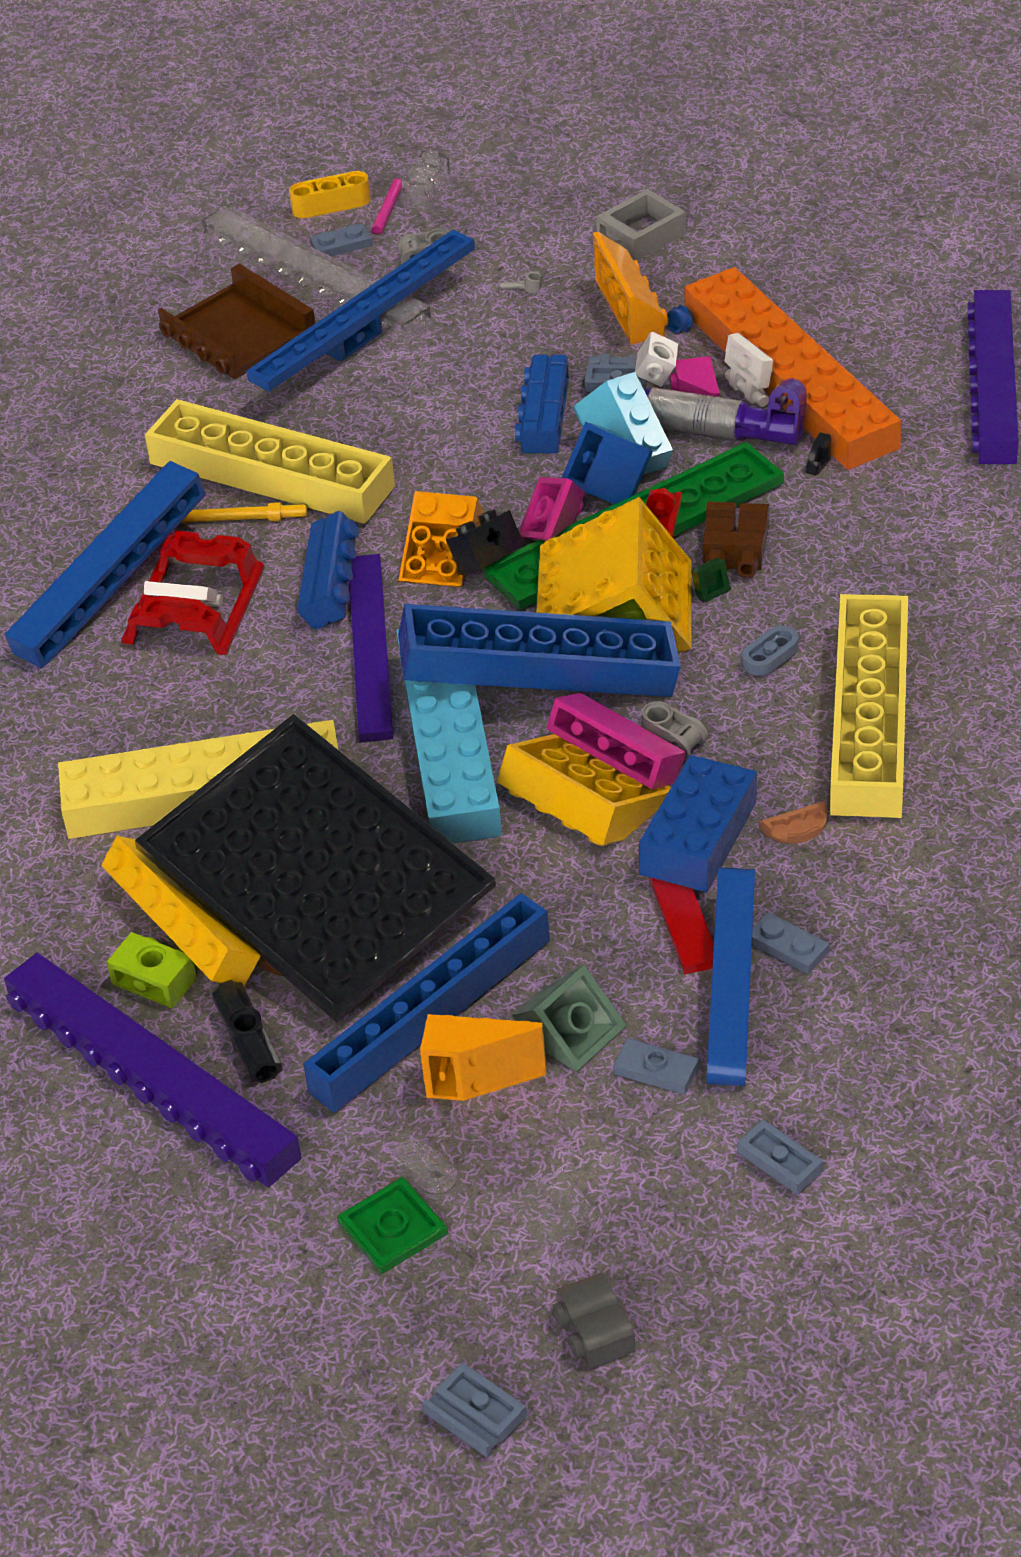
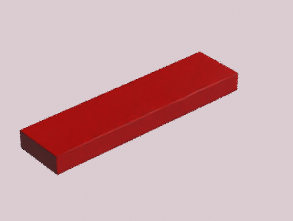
[648,877,714,975]

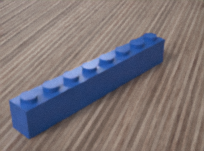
[4,461,206,669]
[303,893,550,1113]

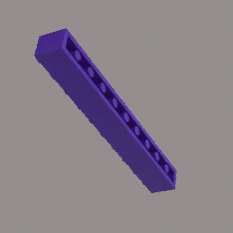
[4,952,302,1188]

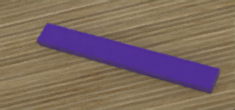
[350,554,394,742]

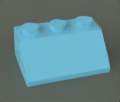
[573,372,673,475]

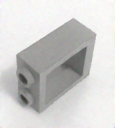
[596,189,686,261]

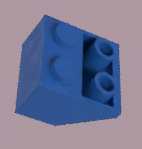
[561,421,653,504]

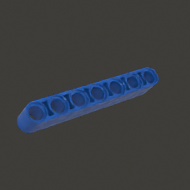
[706,867,755,1086]

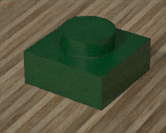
[691,557,731,603]

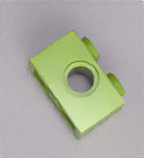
[106,932,197,1009]

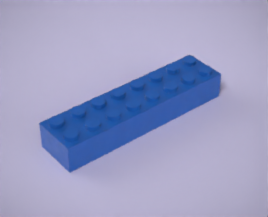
[398,604,681,697]

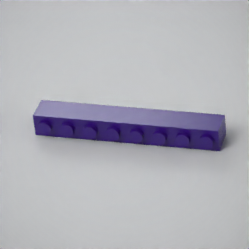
[967,290,1019,464]

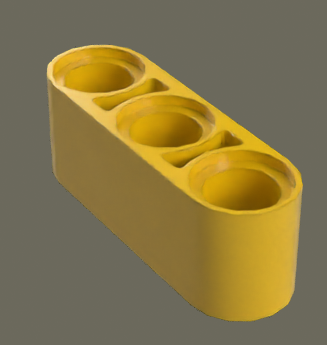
[289,171,371,218]

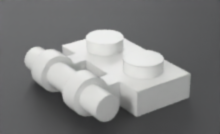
[724,333,773,407]
[144,581,223,607]

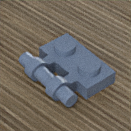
[585,353,647,392]

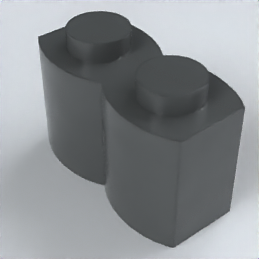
[553,1273,636,1369]

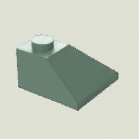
[512,965,627,1071]

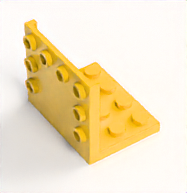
[536,497,692,652]

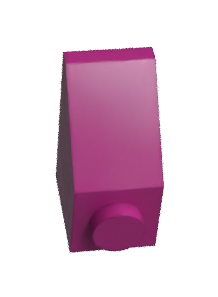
[669,356,720,398]

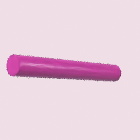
[371,178,403,234]

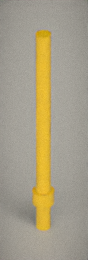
[180,502,307,523]

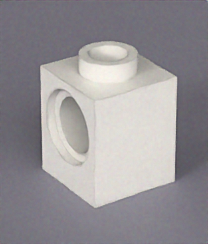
[635,331,678,387]

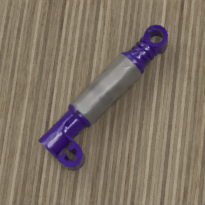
[592,379,807,445]

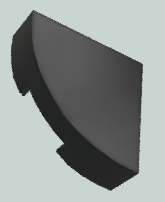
[806,432,831,476]

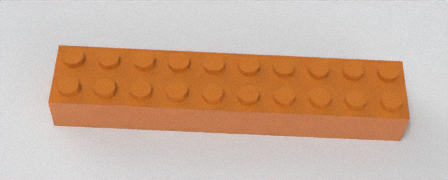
[684,267,902,470]

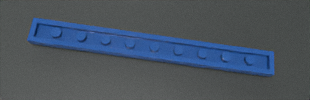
[246,230,475,392]

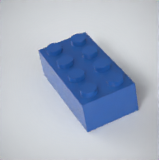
[639,755,757,893]

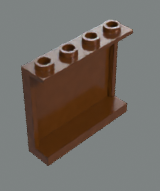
[158,263,315,379]

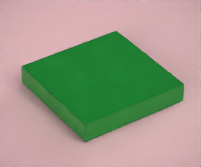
[337,1177,448,1274]

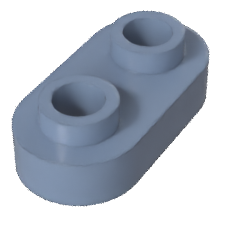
[742,626,799,676]

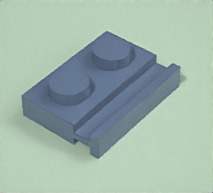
[422,1362,527,1458]

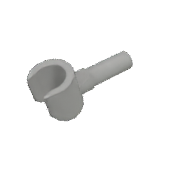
[500,271,541,293]

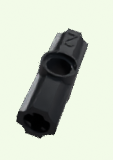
[212,980,282,1084]

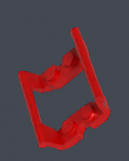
[121,531,265,655]

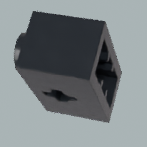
[445,509,525,575]

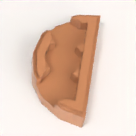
[759,801,828,844]

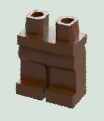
[703,502,769,577]

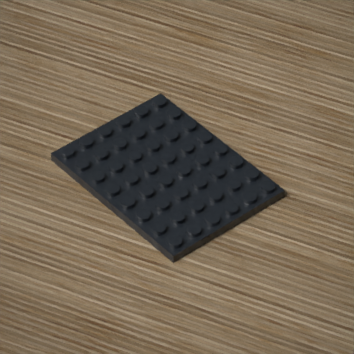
[135,714,496,1023]

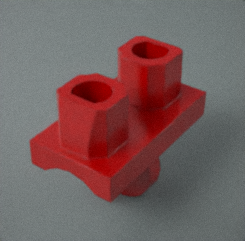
[646,488,682,537]

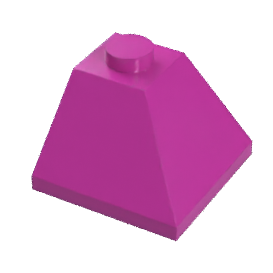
[519,477,585,541]

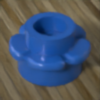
[667,305,693,333]

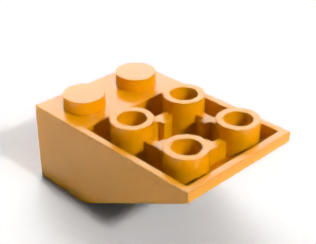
[398,491,484,588]
[420,1014,547,1101]

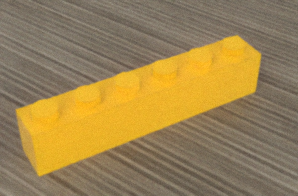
[101,836,261,986]

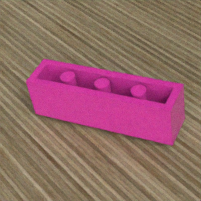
[546,693,686,789]

